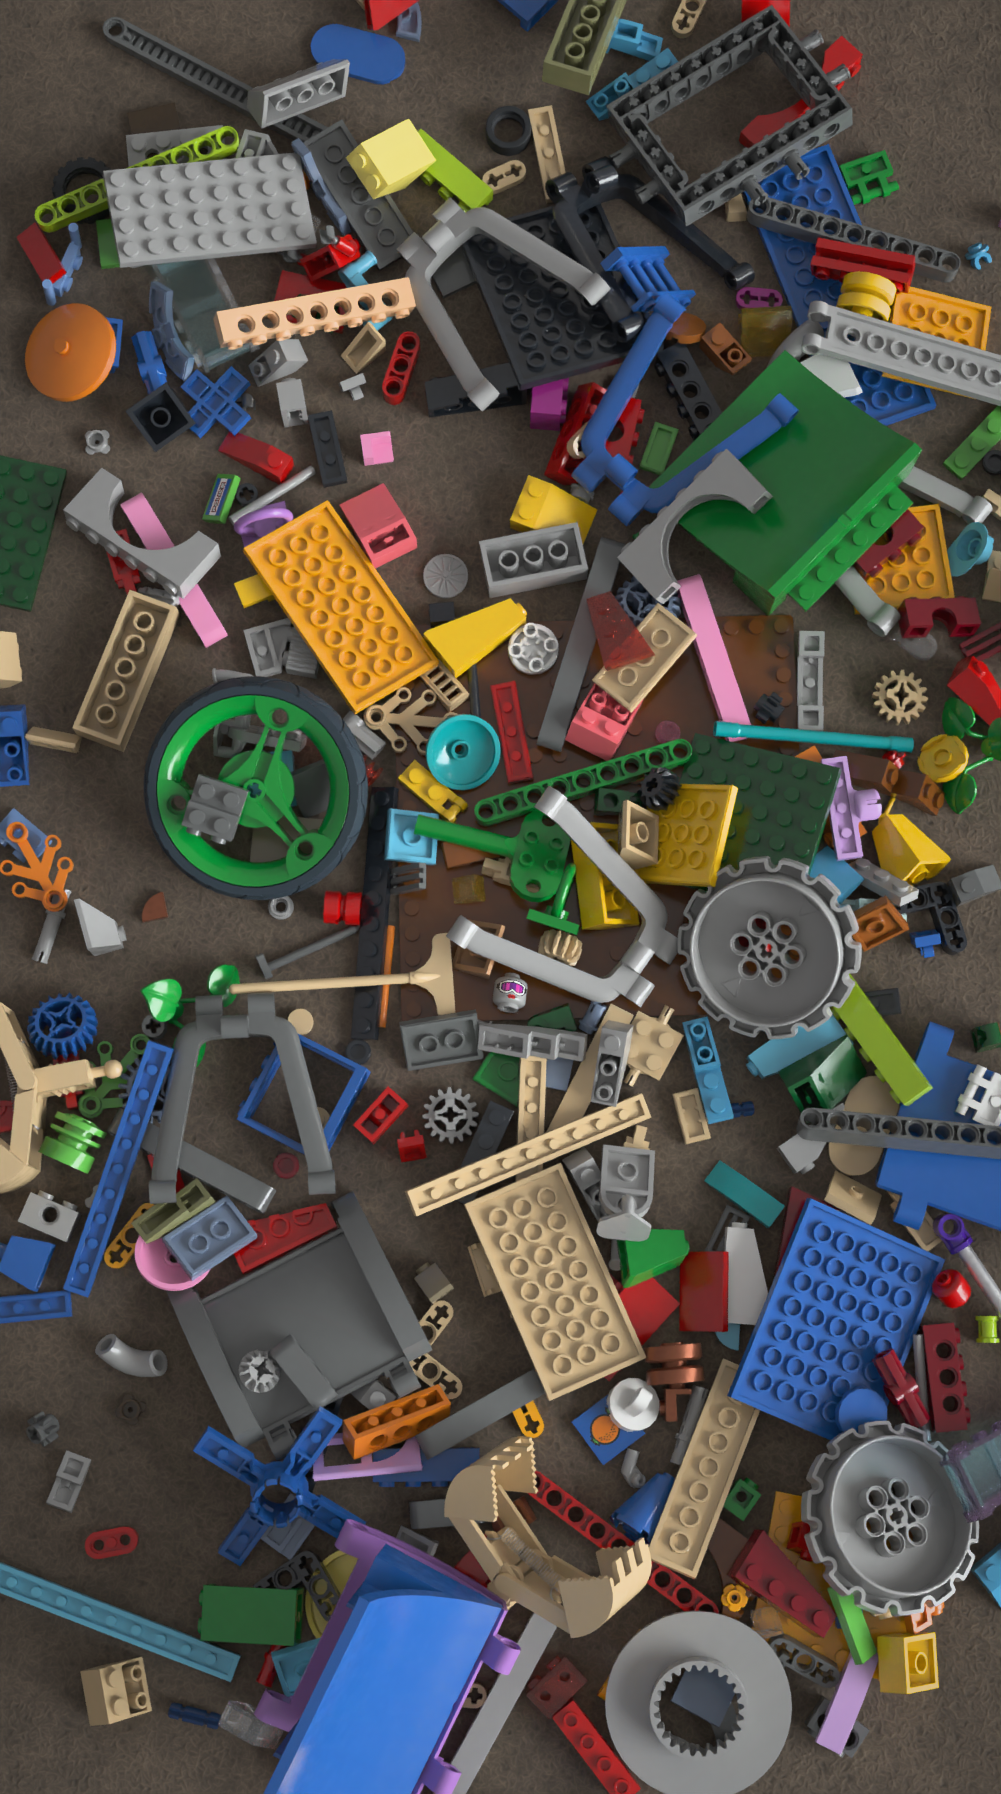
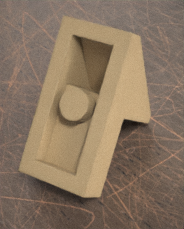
[982,550,1001,603]

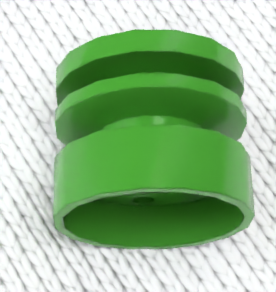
[38,1111,107,1174]

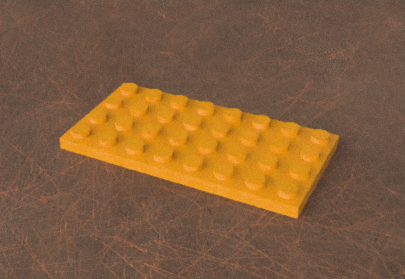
[243,500,439,715]

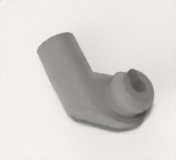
[621,1448,646,1488]

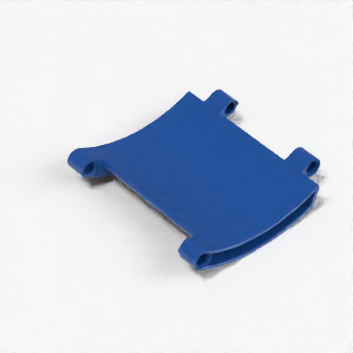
[875,1021,1001,1231]

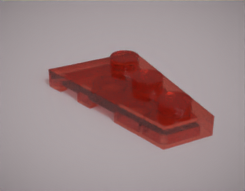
[586,591,655,671]

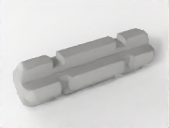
[138,587,180,606]

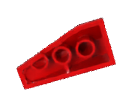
[947,656,1001,726]

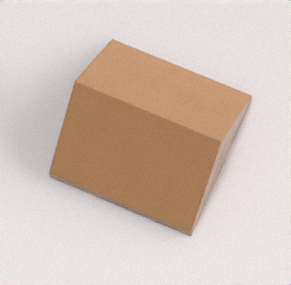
[452,920,505,980]

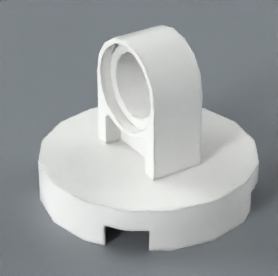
[607,1378,659,1432]

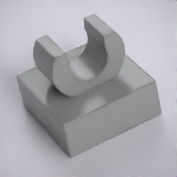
[338,373,366,401]

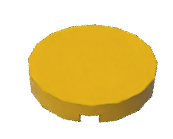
[917,734,969,783]

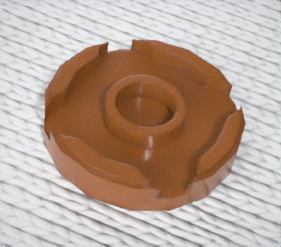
[665,312,706,344]

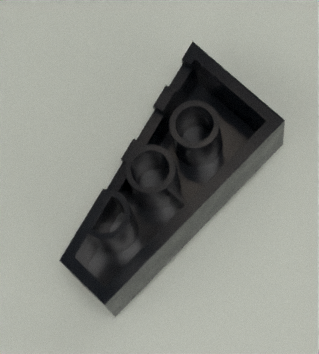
[424,363,527,418]

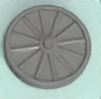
[423,554,468,598]

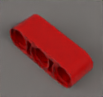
[382,331,420,405]

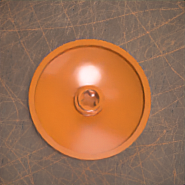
[25,303,116,402]

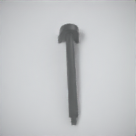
[255,925,360,980]

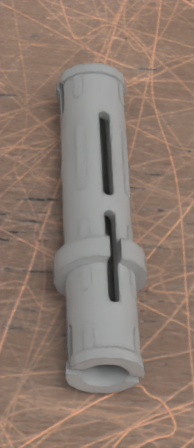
[31,889,72,964]
[670,1385,709,1465]

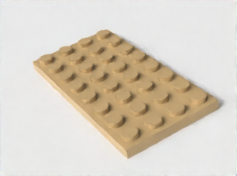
[464,1163,646,1401]

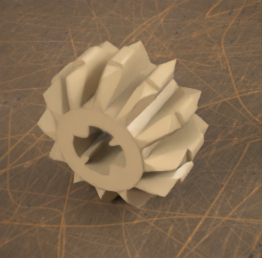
[538,929,583,966]

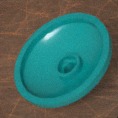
[426,714,500,790]

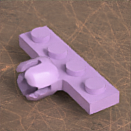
[820,756,882,861]

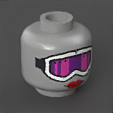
[493,973,528,1013]

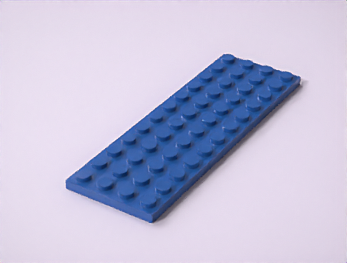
[742,144,936,426]

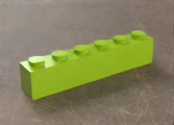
[830,973,933,1106]

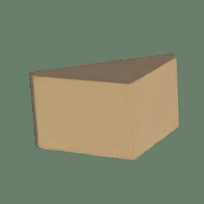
[341,322,386,374]

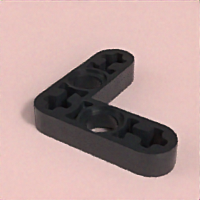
[896,881,967,955]
[253,1551,341,1621]

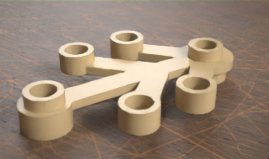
[364,687,458,755]

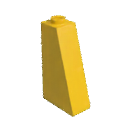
[423,598,527,678]

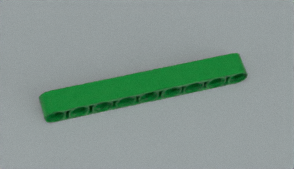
[474,739,692,827]

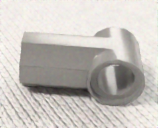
[343,711,386,760]

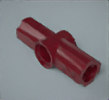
[872,1348,931,1428]

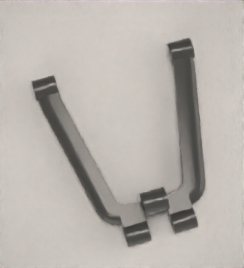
[149,992,336,1204]

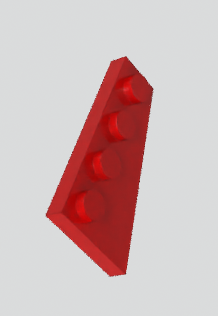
[234,1203,338,1275]

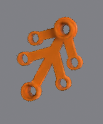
[0,822,74,912]

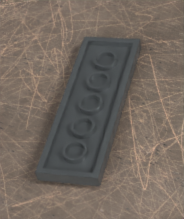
[303,119,413,271]

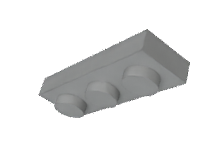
[849,858,919,906]

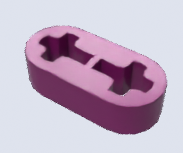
[735,287,783,314]

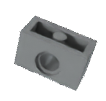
[18,1190,82,1243]

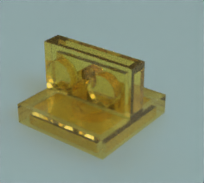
[738,306,792,357]

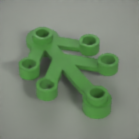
[78,1034,150,1118]

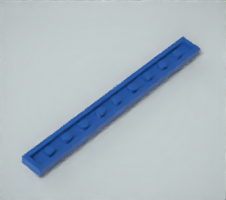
[63,1040,174,1298]

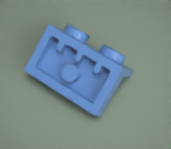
[0,808,53,863]

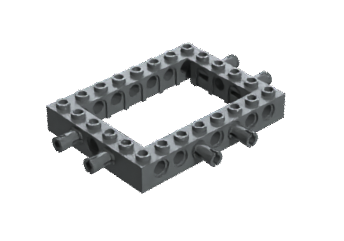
[606,5,853,227]

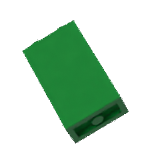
[198,1583,304,1646]

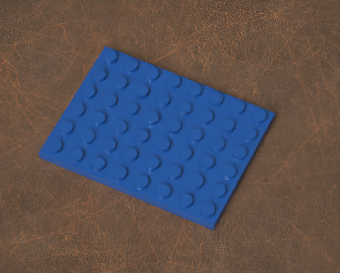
[727,1198,945,1440]

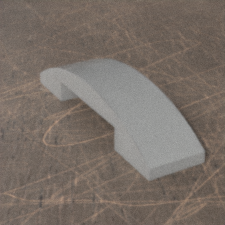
[797,631,825,731]

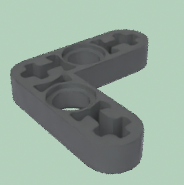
[767,1633,840,1688]

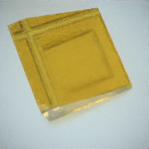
[452,874,486,904]

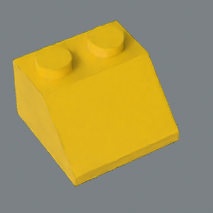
[877,1632,939,1694]

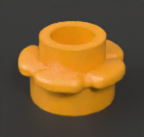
[721,1584,748,1612]

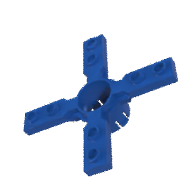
[193,1406,366,1566]

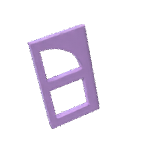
[313,1433,423,1481]

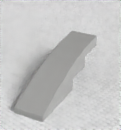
[478,1023,588,1062]

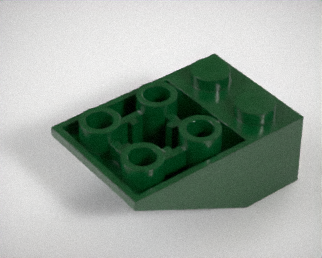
[778,1034,867,1124]

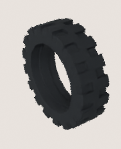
[52,157,111,224]

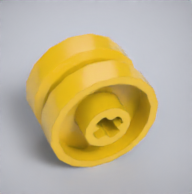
[836,271,897,322]

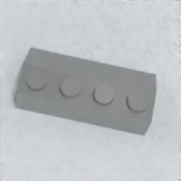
[247,59,350,129]
[479,522,588,598]

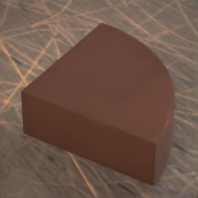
[142,892,168,923]

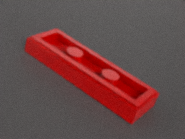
[16,222,67,284]

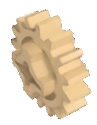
[872,670,928,725]

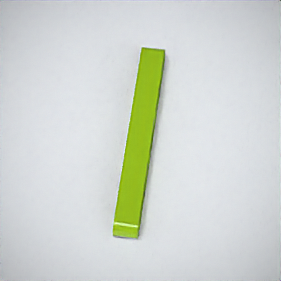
[34,126,240,233]

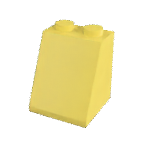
[346,119,436,199]

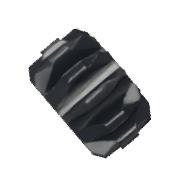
[637,767,682,811]

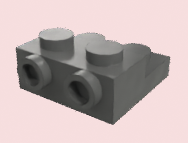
[181,774,249,844]

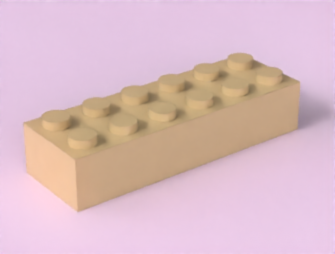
[72,590,180,752]

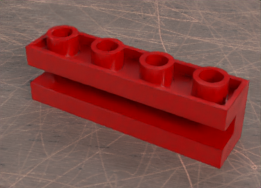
[810,238,915,294]

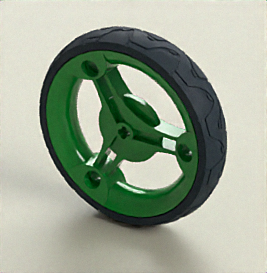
[144,676,368,900]

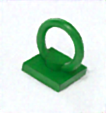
[526,863,580,935]

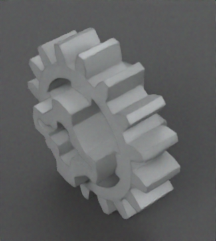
[422,1087,479,1144]

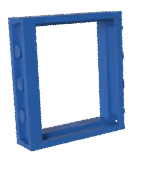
[237,1034,371,1155]

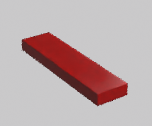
[490,680,534,784]

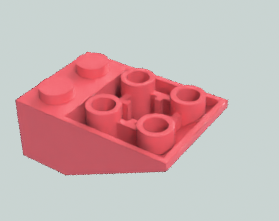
[339,483,417,569]
[565,683,644,761]

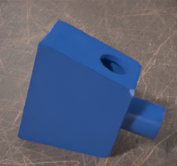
[0,1236,56,1292]

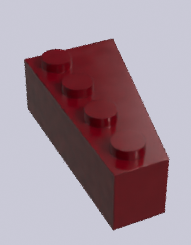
[727,1530,837,1638]

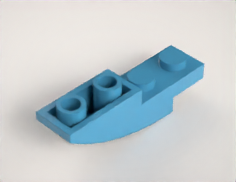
[606,19,663,61]
[586,48,678,121]
[682,1017,734,1124]

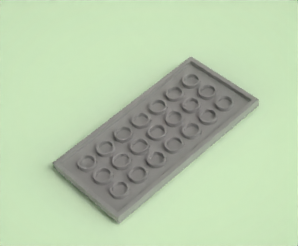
[103,153,317,268]

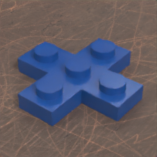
[181,366,251,439]

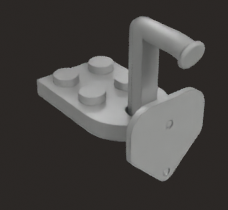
[212,668,308,758]
[596,1144,655,1271]

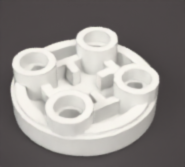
[508,623,558,675]

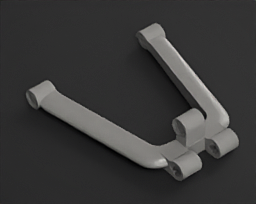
[396,197,610,411]
[835,466,993,637]
[446,786,678,1007]

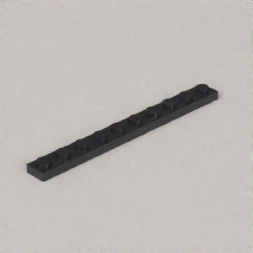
[351,787,399,1040]

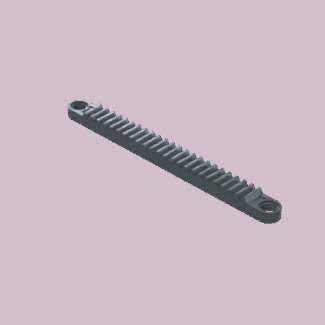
[103,17,328,142]

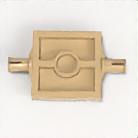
[623,1005,684,1087]

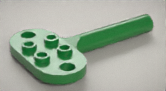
[414,810,571,902]

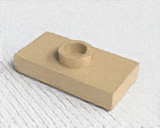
[672,1088,711,1145]

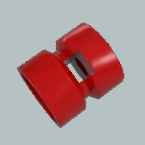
[323,890,362,926]

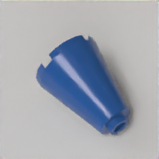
[610,1472,675,1546]

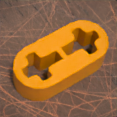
[512,1401,544,1438]

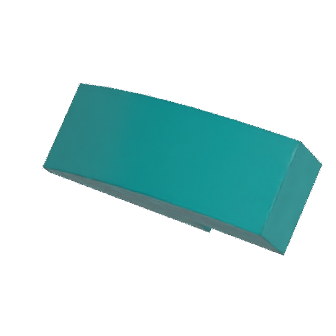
[704,1160,785,1228]

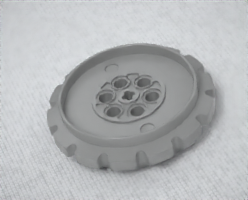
[677,856,862,1039]
[801,1421,979,1617]

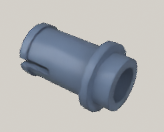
[579,1001,607,1034]

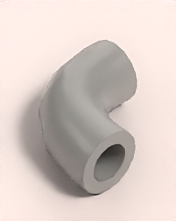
[767,319,824,367]
[95,1334,168,1377]

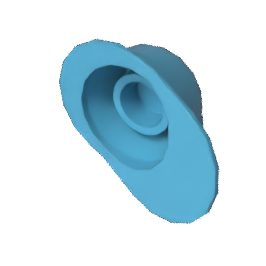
[947,522,994,577]

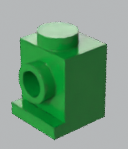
[723,1477,761,1521]

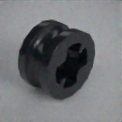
[236,483,259,507]

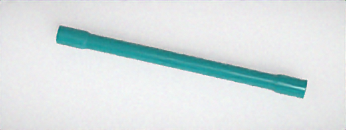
[713,721,914,753]

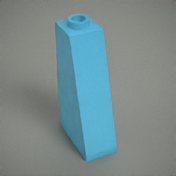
[746,1015,854,1079]

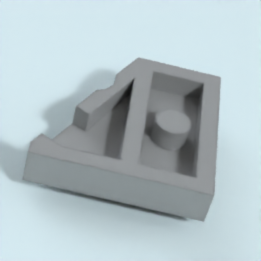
[243,618,292,677]

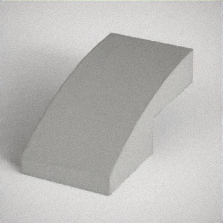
[46,1450,91,1513]

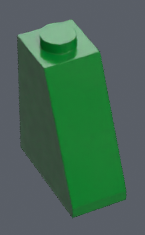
[617,1229,689,1288]

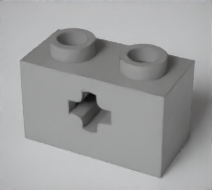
[276,378,309,428]

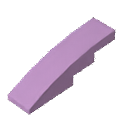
[815,1647,878,1755]

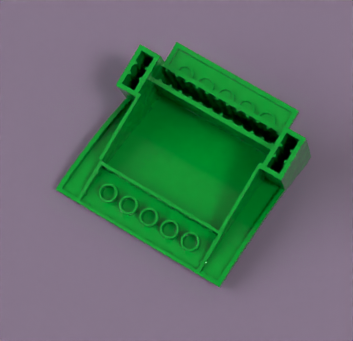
[649,350,922,616]

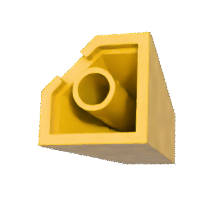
[872,814,951,887]

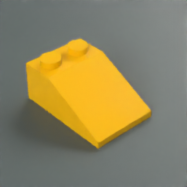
[510,475,597,544]

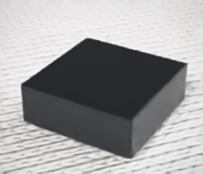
[429,601,455,628]

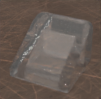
[749,1606,784,1639]

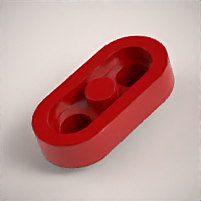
[85,1526,139,1559]

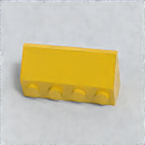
[571,822,639,930]

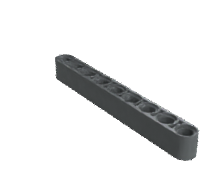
[746,197,961,283]
[536,537,626,752]
[796,1108,1001,1159]

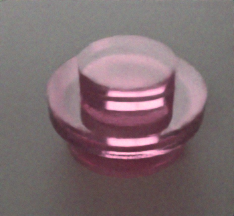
[655,721,681,744]

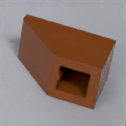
[699,323,752,375]

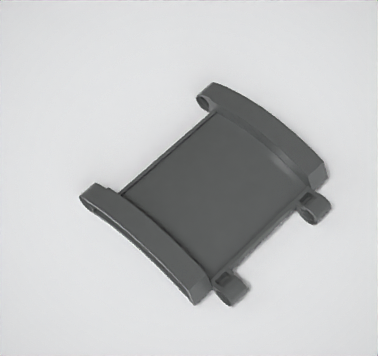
[166,1191,433,1461]

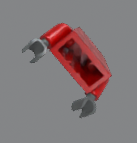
[283,225,360,282]

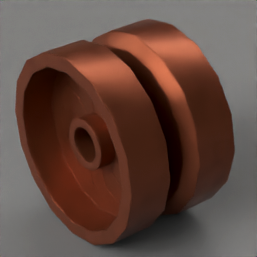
[644,1342,705,1385]

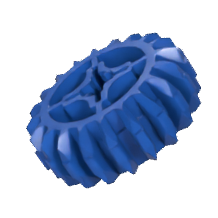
[27,992,98,1060]

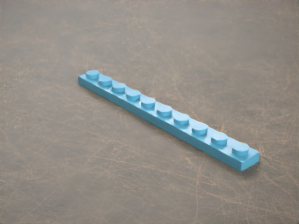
[0,1562,241,1682]

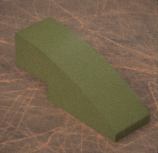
[131,1178,216,1244]

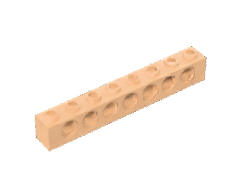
[213,277,416,350]

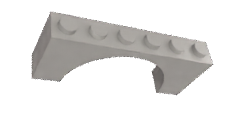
[617,449,773,604]
[63,468,221,599]

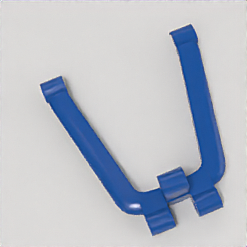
[571,293,799,527]

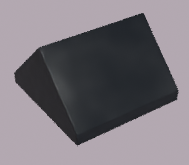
[126,382,196,452]

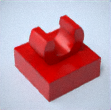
[397,1130,427,1163]

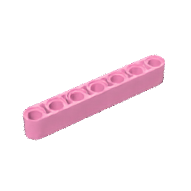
[120,492,228,648]
[677,574,751,742]

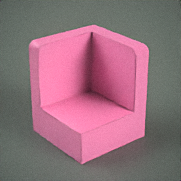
[360,431,394,466]

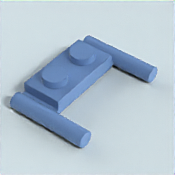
[42,223,83,306]

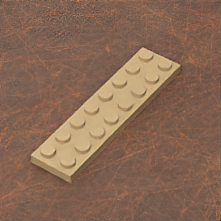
[649,1358,760,1579]

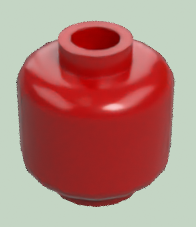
[932,1269,971,1308]

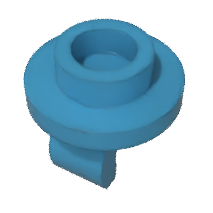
[965,242,992,270]

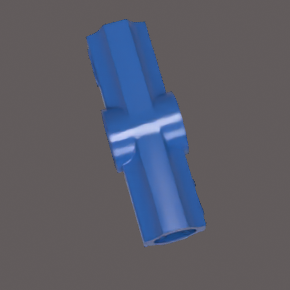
[131,331,167,394]

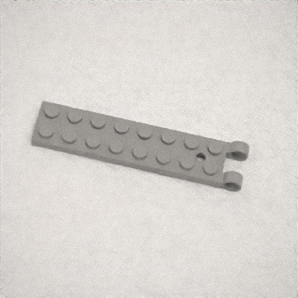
[801,301,1001,406]

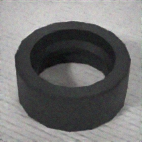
[485,106,532,156]

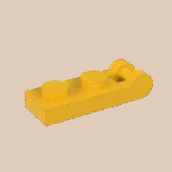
[398,760,468,823]

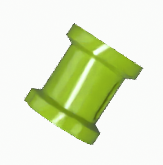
[975,1316,1000,1343]

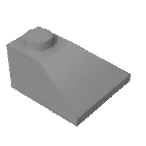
[74,899,127,956]

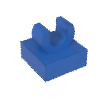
[909,929,941,958]

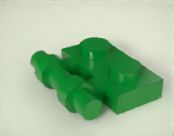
[839,150,899,205]

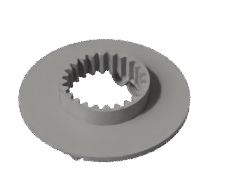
[605,1611,792,1794]

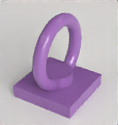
[234,501,293,561]

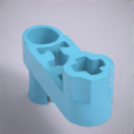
[338,251,393,331]

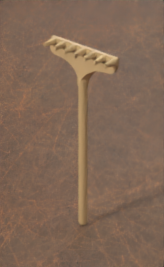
[229,933,455,1015]

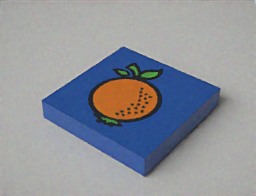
[572,1394,645,1465]

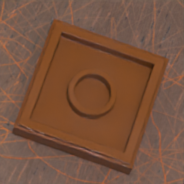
[852,895,909,952]

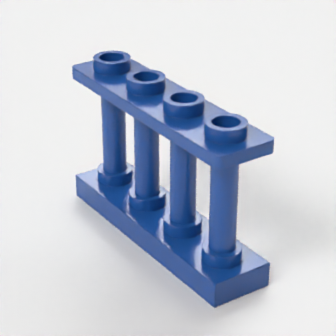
[600,246,696,313]

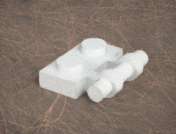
[956,1064,1001,1126]

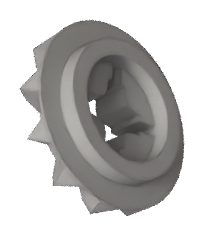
[239,1349,281,1393]

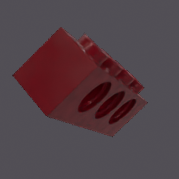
[919,1323,971,1433]

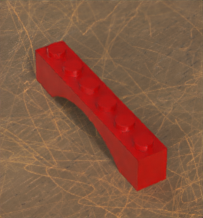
[739,35,863,149]

